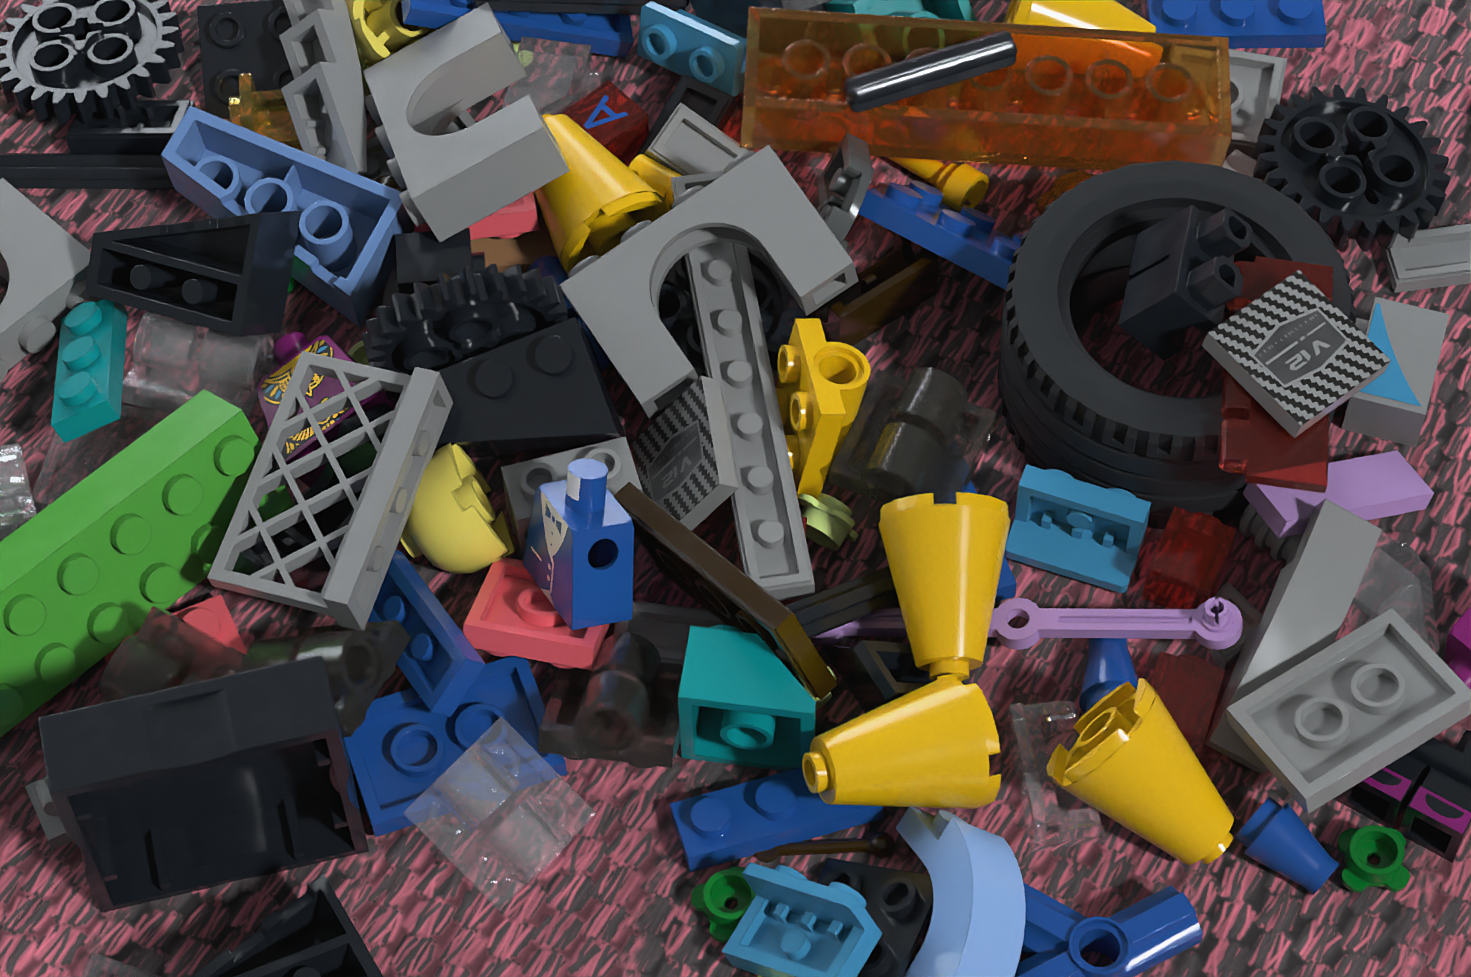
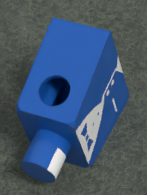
[523,459,634,630]

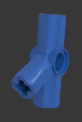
[1015,882,1203,977]

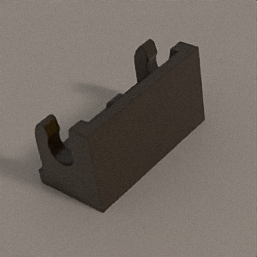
[805,235,939,346]

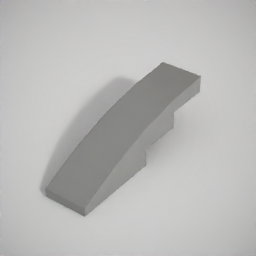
[279,0,367,175]
[1204,499,1382,774]

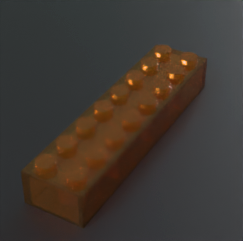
[740,7,1232,171]

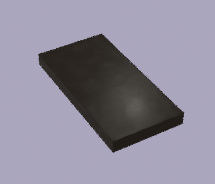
[614,482,837,700]

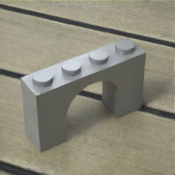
[363,2,570,242]
[559,144,859,421]
[0,178,101,383]

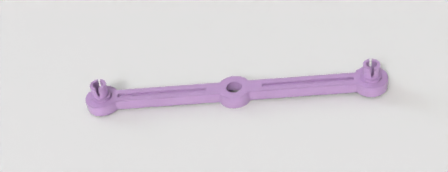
[810,597,1243,650]

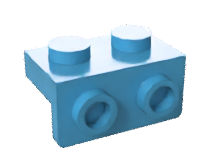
[637,1,774,97]
[1004,464,1151,593]
[721,862,882,977]

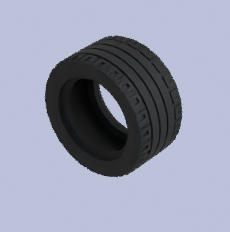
[997,160,1356,530]

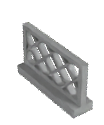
[207,351,453,632]

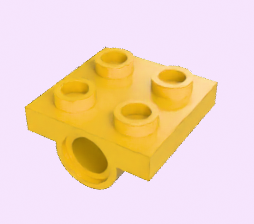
[775,318,871,499]

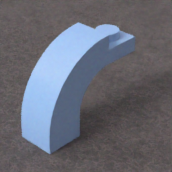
[896,807,1026,977]

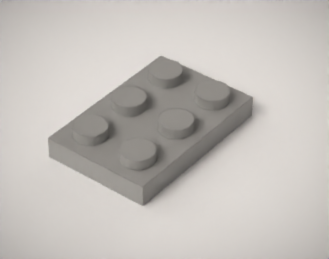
[1226,608,1471,814]

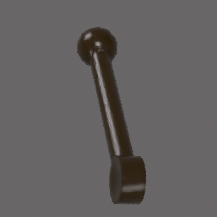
[754,831,895,863]

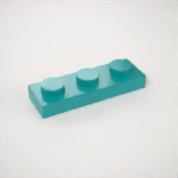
[51,299,128,443]

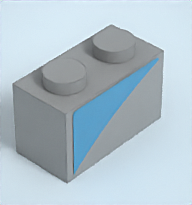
[1341,297,1450,447]

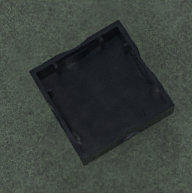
[38,654,369,913]

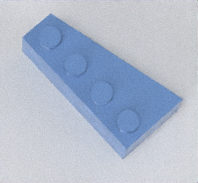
[161,106,415,328]

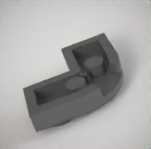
[817,132,874,251]

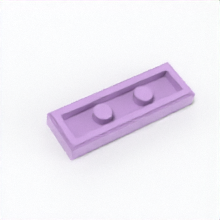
[1243,450,1434,538]

